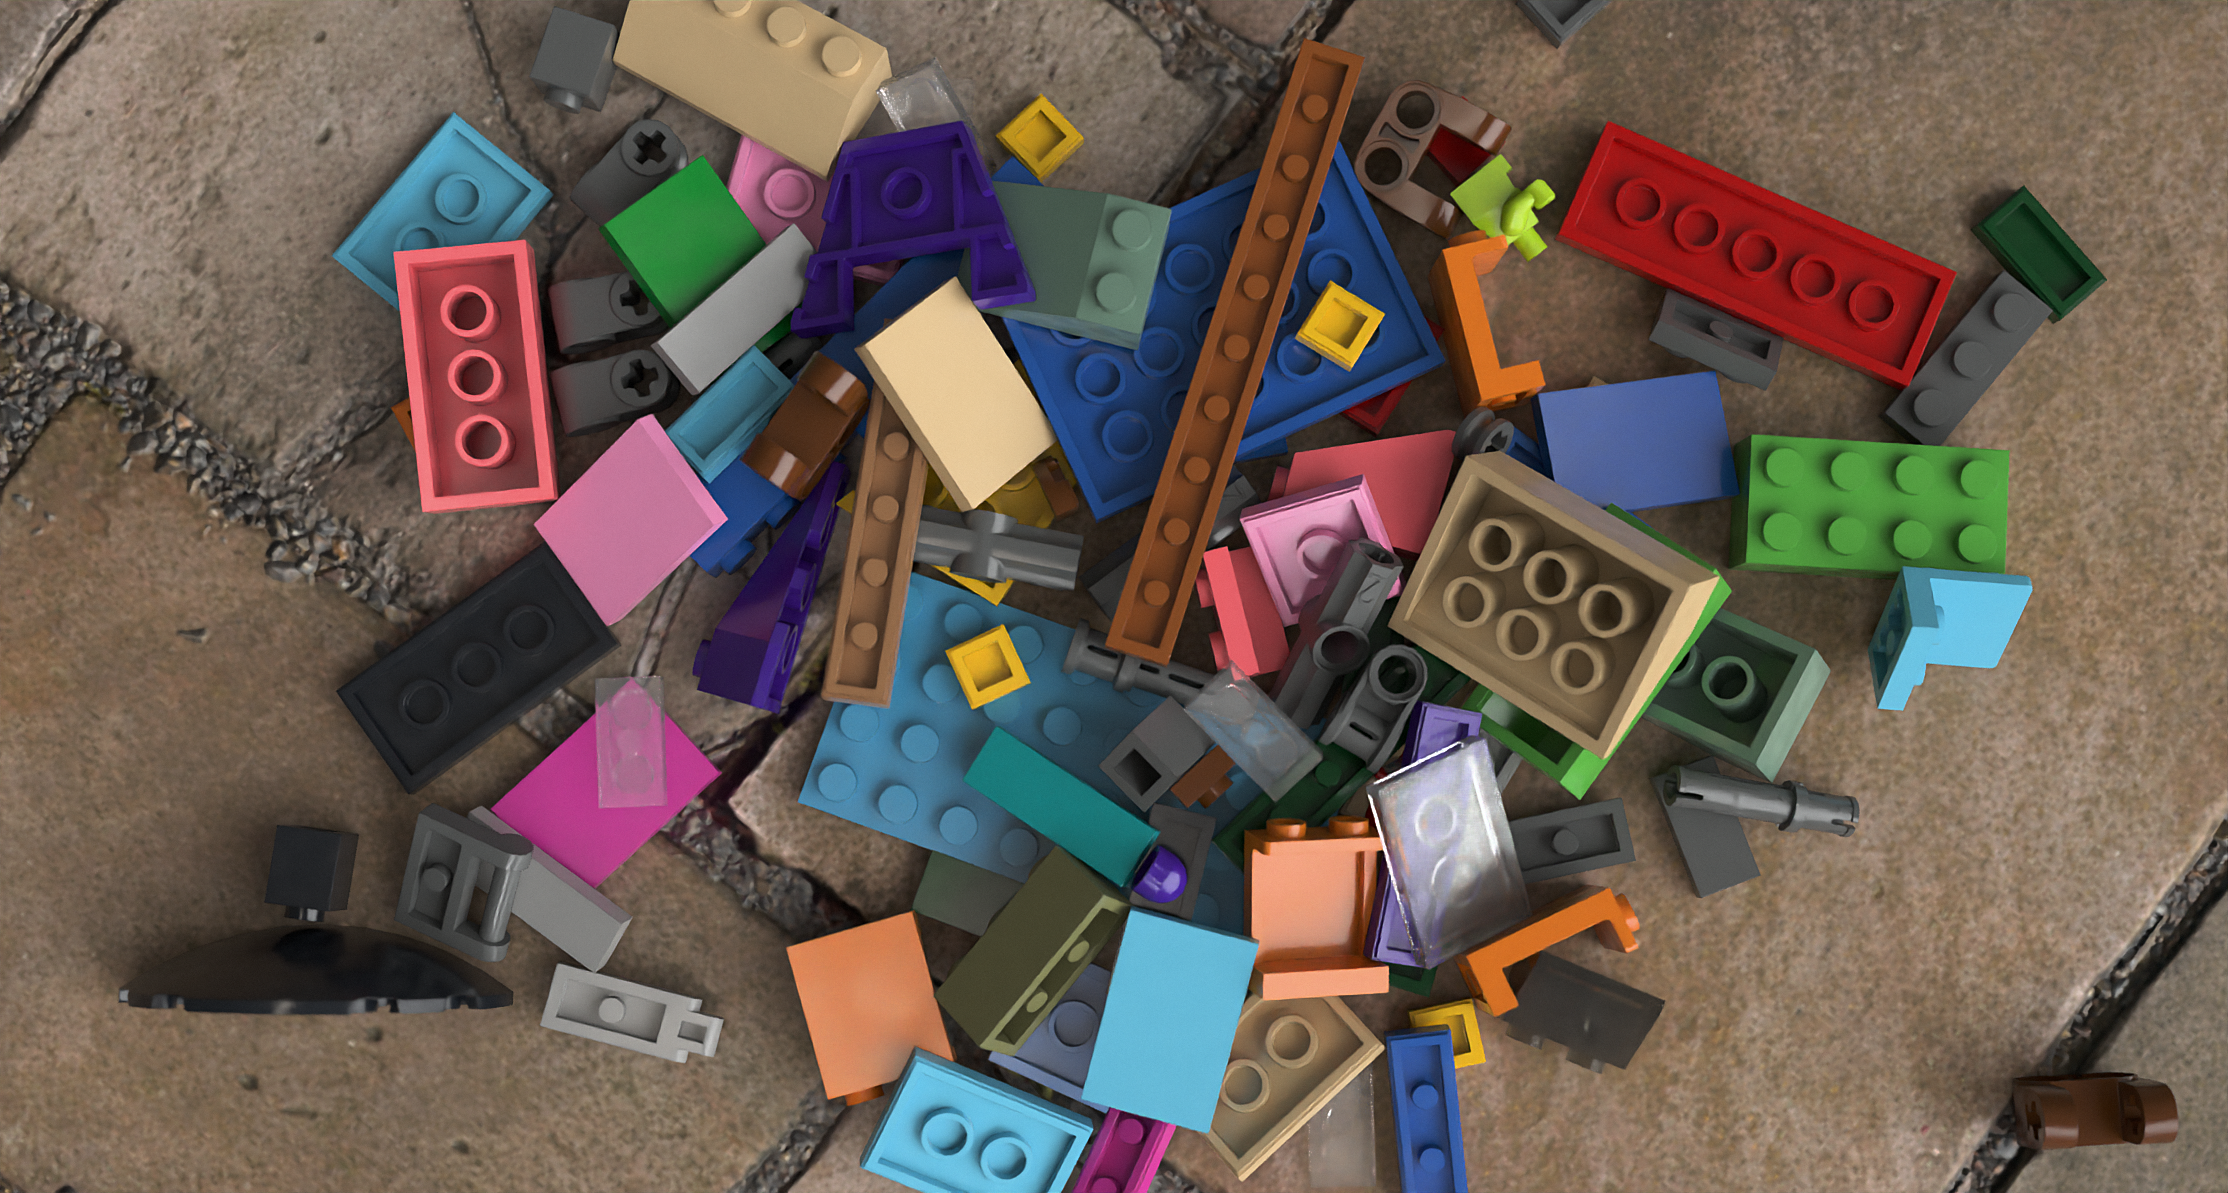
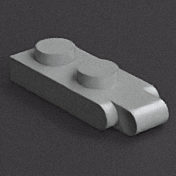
[540,962,724,1063]

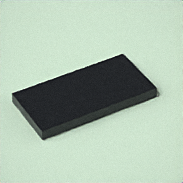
[336,542,621,795]

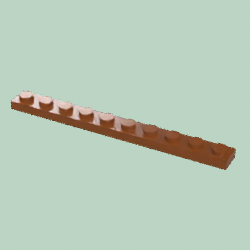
[1105,38,1365,668]

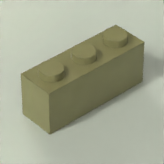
[933,846,1133,1057]

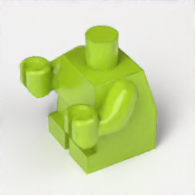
[1450,154,1555,263]

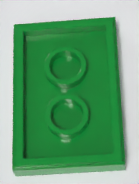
[598,155,803,385]

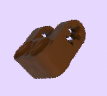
[1355,80,1512,240]
[739,351,871,500]
[2012,1072,2179,1150]

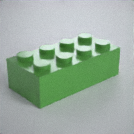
[1728,434,2010,580]

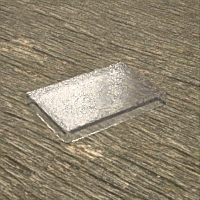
[1366,735,1532,970]

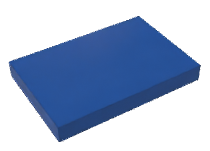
[1530,371,1740,513]

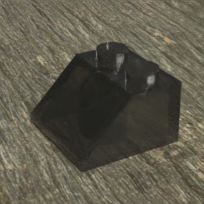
[1496,950,1666,1074]

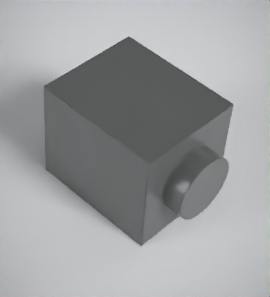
[529,6,620,114]
[1098,695,1216,812]

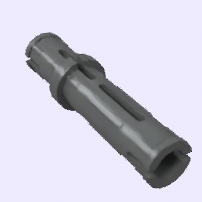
[1663,765,1860,837]

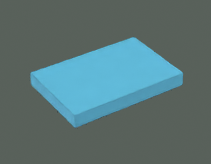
[332,112,554,311]
[1081,906,1259,1134]
[860,1046,1094,1193]

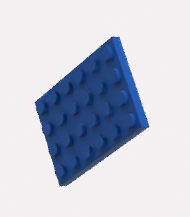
[1000,140,1446,524]

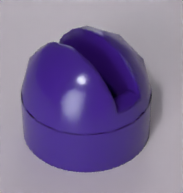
[1130,845,1187,903]

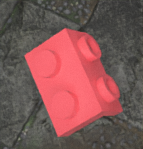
[1194,546,1290,682]

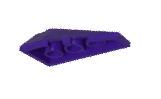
[692,461,851,714]

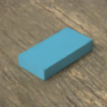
[665,345,795,484]

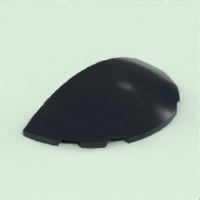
[118,924,514,1015]

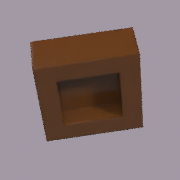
[1169,745,1236,809]

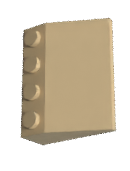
[1388,451,1720,759]

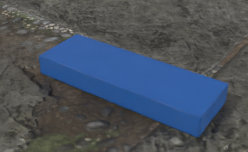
[1383,1024,1468,1193]

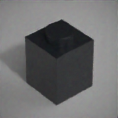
[264,825,359,922]

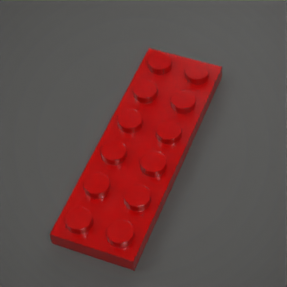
[1555,121,1957,391]

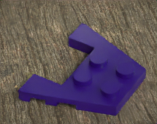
[791,120,1036,339]

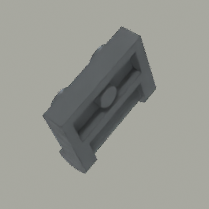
[394,803,534,962]

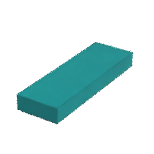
[962,726,1161,887]

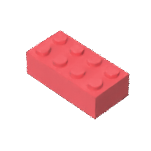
[393,240,561,514]

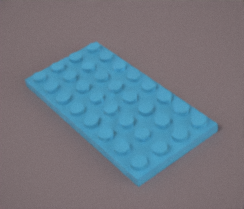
[798,572,1339,935]

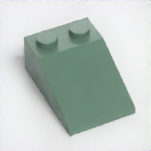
[957,181,1172,351]
[1641,608,1831,783]

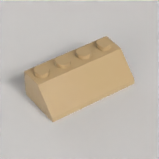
[613,0,893,182]

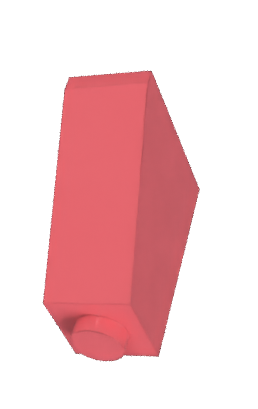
[1267,429,1456,561]

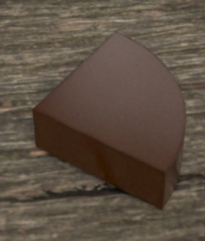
[1031,455,1079,522]

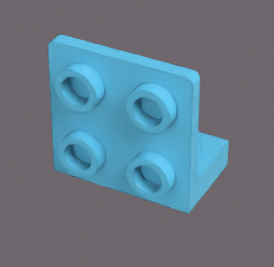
[1868,566,2033,711]

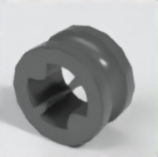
[1452,406,1514,460]

